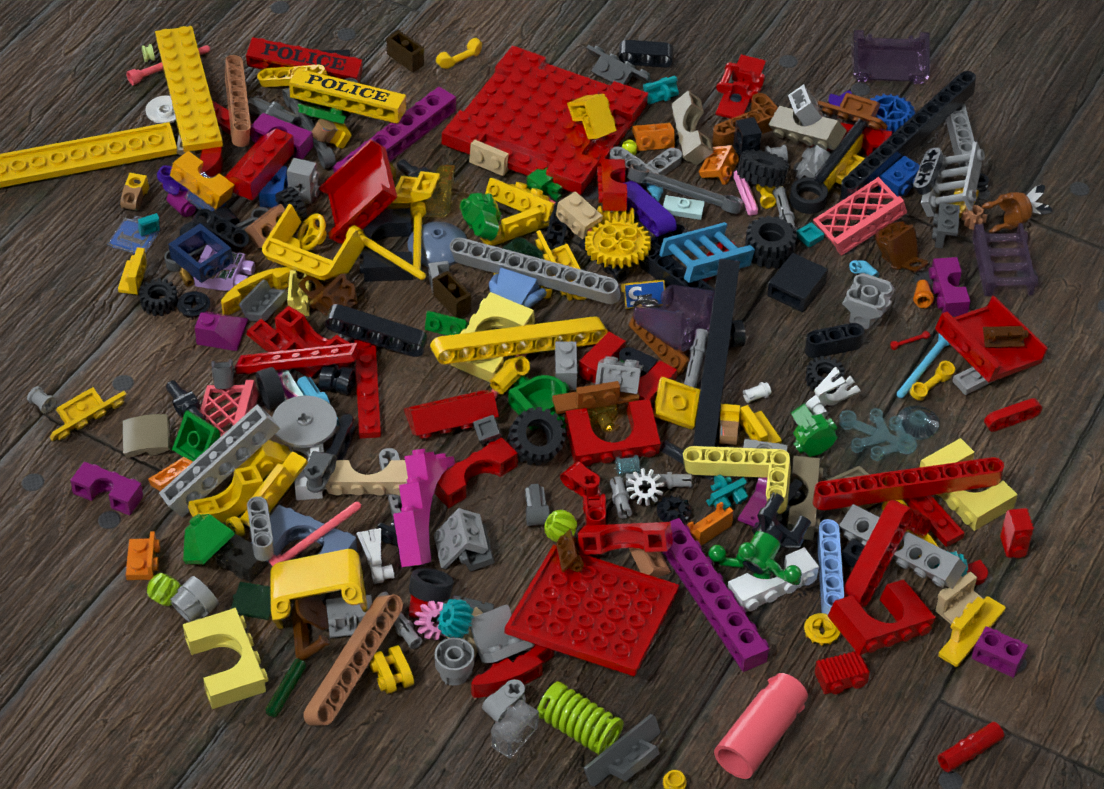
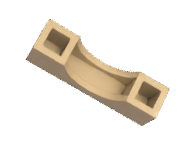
[326,460,408,496]

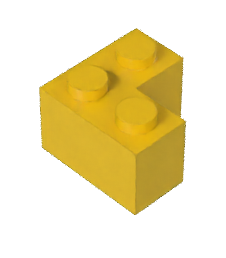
[567,94,616,139]
[233,440,291,480]

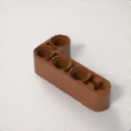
[712,93,778,147]

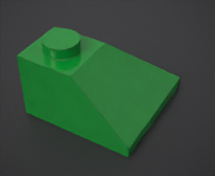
[183,514,235,564]

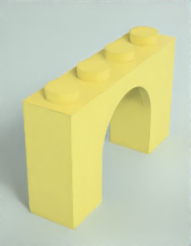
[451,292,535,382]
[920,438,1018,531]
[183,608,268,709]

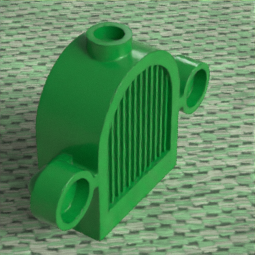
[508,375,569,431]

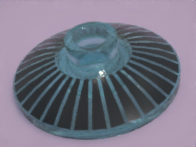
[896,406,939,440]

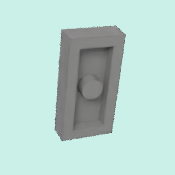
[952,367,998,395]

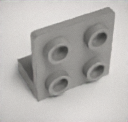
[595,356,643,394]
[434,508,488,569]
[470,605,533,663]

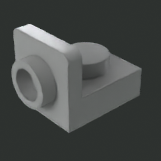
[428,261,449,294]

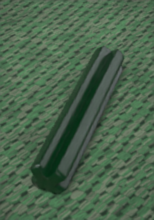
[265,658,306,718]

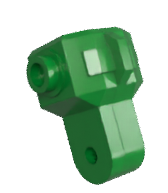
[460,193,501,241]
[791,403,838,457]

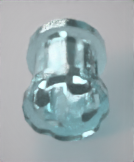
[615,455,640,476]

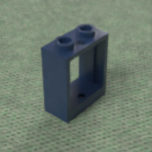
[168,223,233,283]

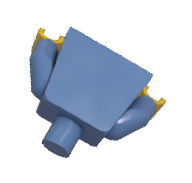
[489,268,553,308]

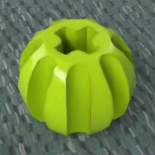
[544,510,577,542]
[147,573,181,606]

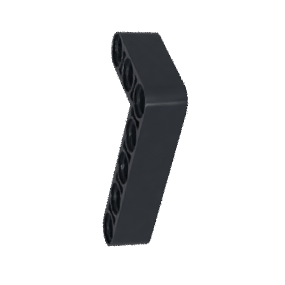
[639,224,715,314]

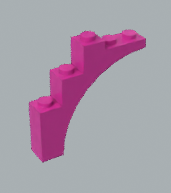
[393,448,455,567]

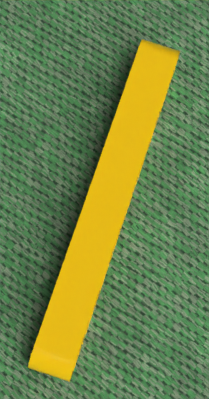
[430,317,608,364]

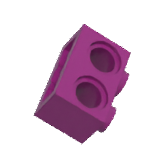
[972,626,1028,678]

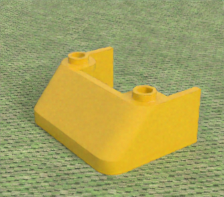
[262,204,365,280]

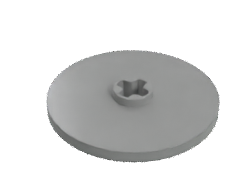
[272,396,337,448]

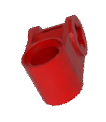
[560,461,601,498]
[583,494,606,526]

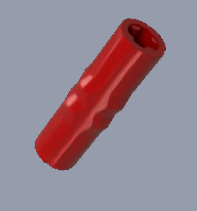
[937,722,1004,772]

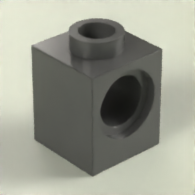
[473,415,503,448]

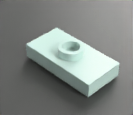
[663,195,705,220]

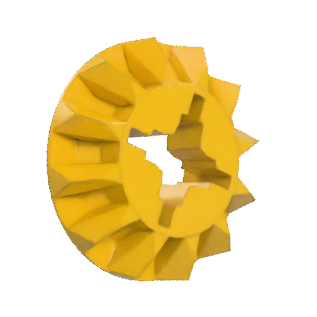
[804,613,840,646]

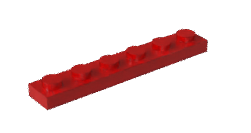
[354,338,381,439]
[235,343,360,374]

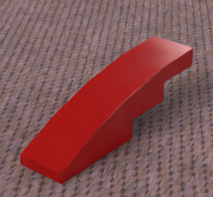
[246,319,323,378]

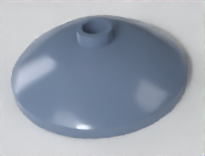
[408,222,467,267]

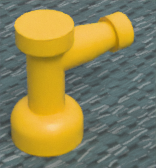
[755,184,783,209]

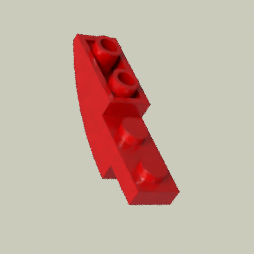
[471,644,554,698]

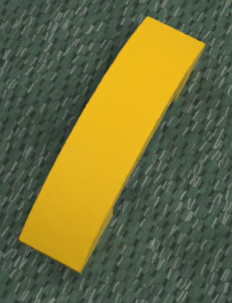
[221,267,294,315]

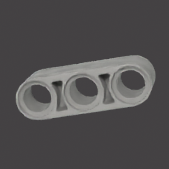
[247,496,274,561]

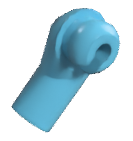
[646,183,663,202]
[849,260,880,278]

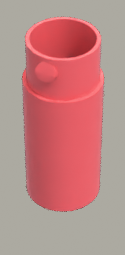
[714,673,808,779]

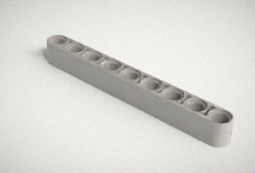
[450,237,621,304]

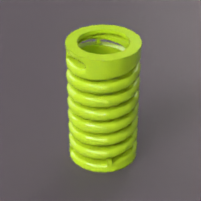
[537,681,623,755]

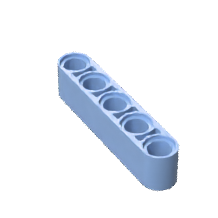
[817,519,844,614]

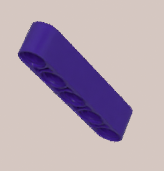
[623,180,677,237]

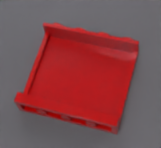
[319,139,398,244]
[935,296,1048,383]

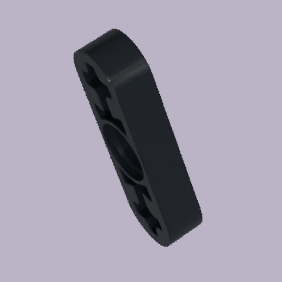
[913,148,944,195]
[545,201,567,250]

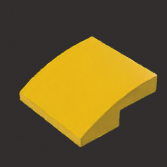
[392,171,440,203]

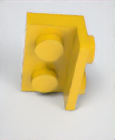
[118,247,147,294]

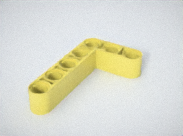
[683,446,791,514]

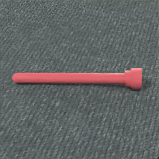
[126,45,210,86]
[268,502,361,566]

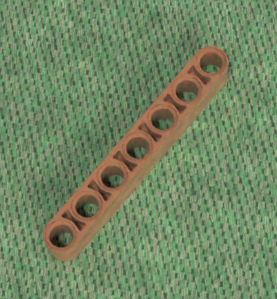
[225,55,251,147]
[304,594,403,726]

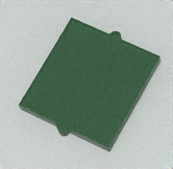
[231,581,271,620]

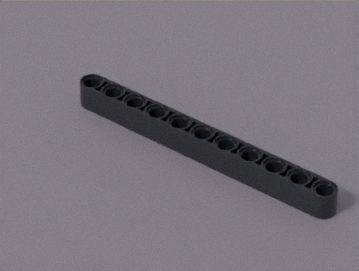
[841,71,976,201]
[693,259,740,447]

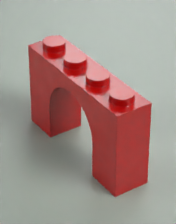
[579,332,677,408]
[565,399,661,466]
[828,579,936,655]

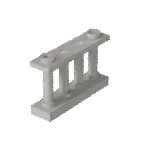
[921,142,985,217]

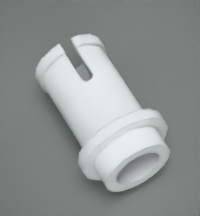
[743,382,771,403]

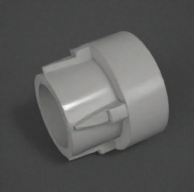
[170,576,219,622]
[435,637,474,685]

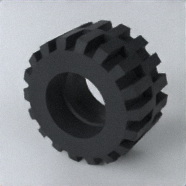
[745,216,797,268]
[508,407,566,466]

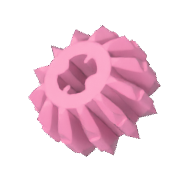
[414,601,445,640]

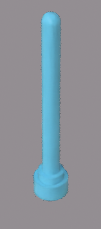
[897,333,950,398]

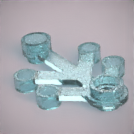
[839,408,917,461]

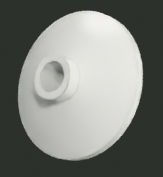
[146,96,176,124]

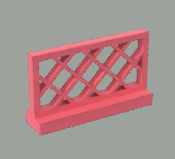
[813,177,907,256]
[200,380,259,436]

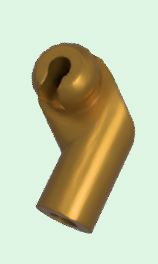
[179,267,194,287]

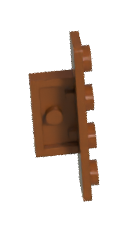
[817,93,888,130]
[629,309,691,375]
[552,381,639,414]

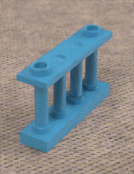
[659,222,755,283]

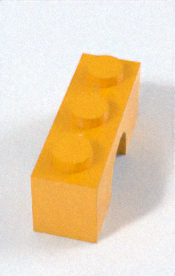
[170,151,235,209]

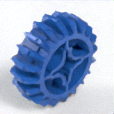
[867,93,915,134]

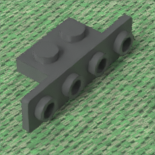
[586,45,653,85]
[584,714,660,787]

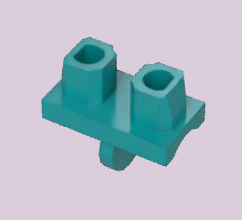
[643,76,679,104]
[706,474,749,511]

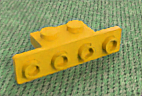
[823,134,865,191]
[485,178,554,222]
[480,207,550,246]
[535,230,580,301]
[50,387,127,441]
[240,452,308,528]
[938,596,1006,667]

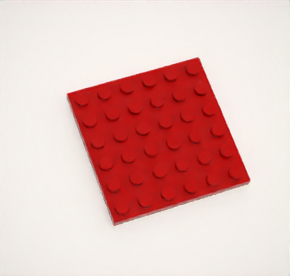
[504,545,679,677]

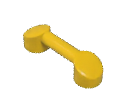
[436,38,482,69]
[909,361,955,401]

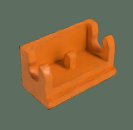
[687,502,733,546]

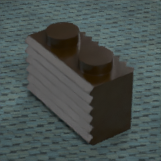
[386,30,424,72]
[432,271,471,318]

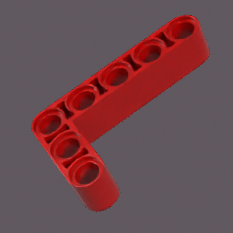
[844,499,932,607]

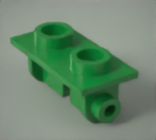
[424,311,469,336]

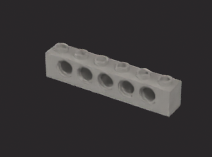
[159,404,281,517]
[839,504,967,589]

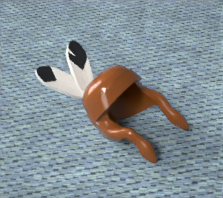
[982,185,1052,233]

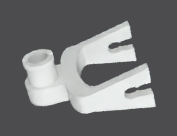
[806,367,861,418]
[356,528,394,584]

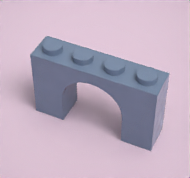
[251,505,357,563]

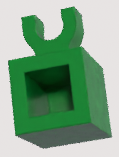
[527,167,562,201]

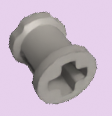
[765,145,788,160]
[27,386,56,413]

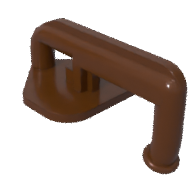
[292,595,330,660]

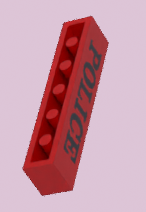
[246,37,363,83]

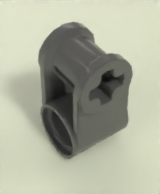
[211,359,234,389]
[304,451,337,493]

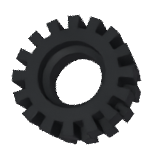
[275,187,307,221]
[139,278,178,316]
[805,356,845,394]

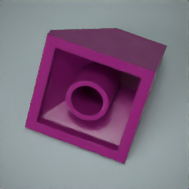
[195,312,248,351]

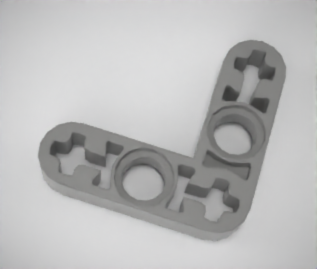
[609,147,682,186]

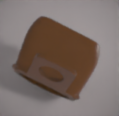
[875,222,928,272]
[298,273,357,316]

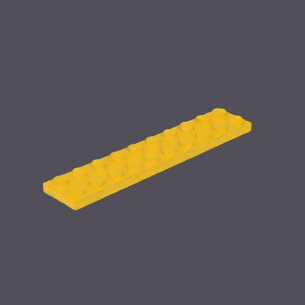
[155,26,223,152]
[0,122,177,188]

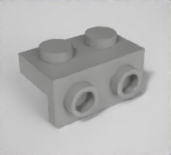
[795,145,831,179]

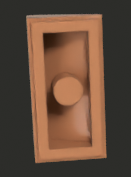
[629,548,670,577]

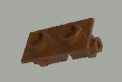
[983,326,1028,348]
[556,529,584,572]

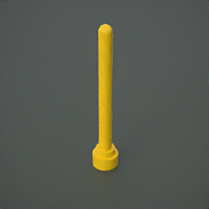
[410,201,426,270]
[346,225,426,280]

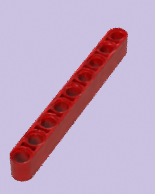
[812,457,1004,510]

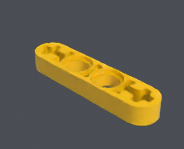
[257,65,328,87]

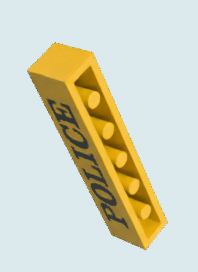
[289,69,406,124]

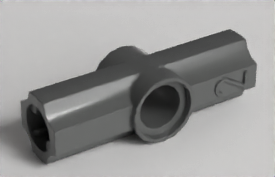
[248,97,301,127]

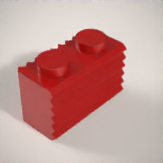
[1000,508,1034,558]
[815,651,870,694]

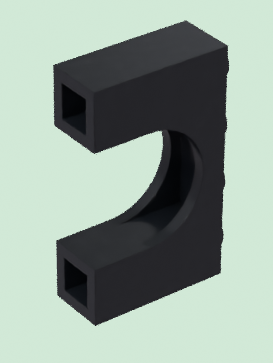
[360,208,413,282]

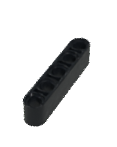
[325,304,427,357]

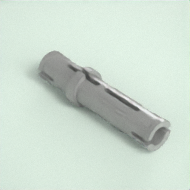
[773,186,797,232]
[684,329,709,388]
[626,472,692,489]
[377,592,422,649]

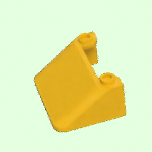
[270,549,368,629]

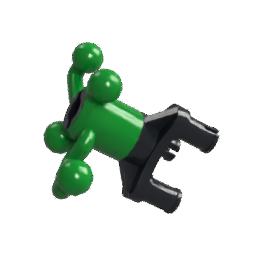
[708,492,811,585]

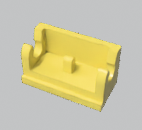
[287,270,312,316]

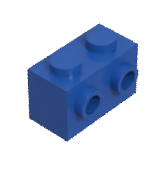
[878,156,920,197]

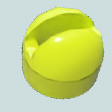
[622,140,637,156]

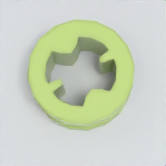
[142,44,155,63]

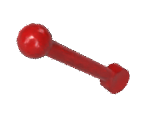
[890,331,930,350]

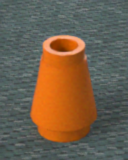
[913,280,934,308]

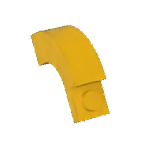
[188,465,263,523]

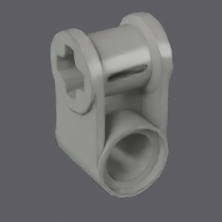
[482,679,526,724]

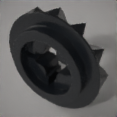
[177,291,210,318]
[657,494,692,523]

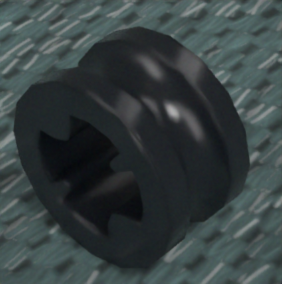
[977,173,989,192]

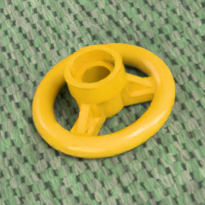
[297,214,327,251]

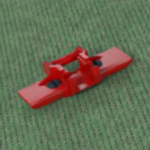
[716,54,766,119]

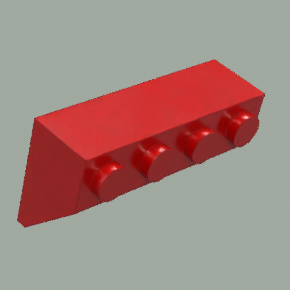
[225,129,295,200]
[404,390,499,438]

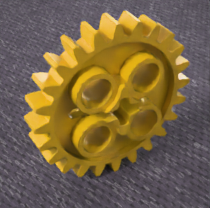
[585,219,651,269]

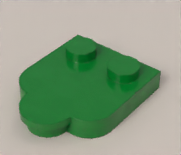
[297,104,346,124]

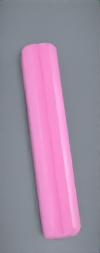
[733,170,758,216]

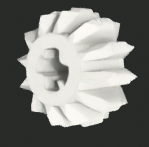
[627,468,664,505]

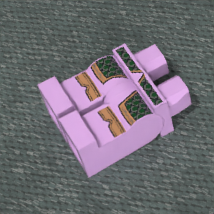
[194,245,255,291]

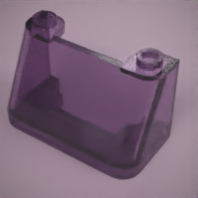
[851,30,930,84]
[633,285,715,352]

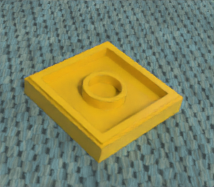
[653,377,701,430]

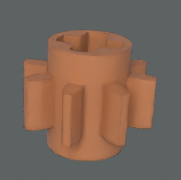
[961,205,987,230]

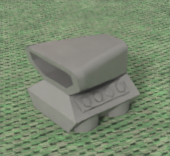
[842,273,895,329]

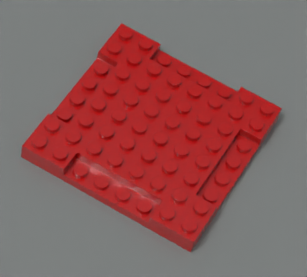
[442,45,648,195]

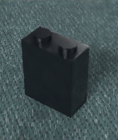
[767,253,828,312]

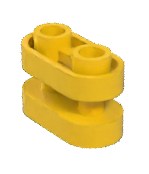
[369,645,414,694]

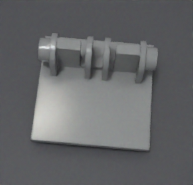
[326,595,372,638]

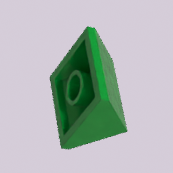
[172,411,221,462]

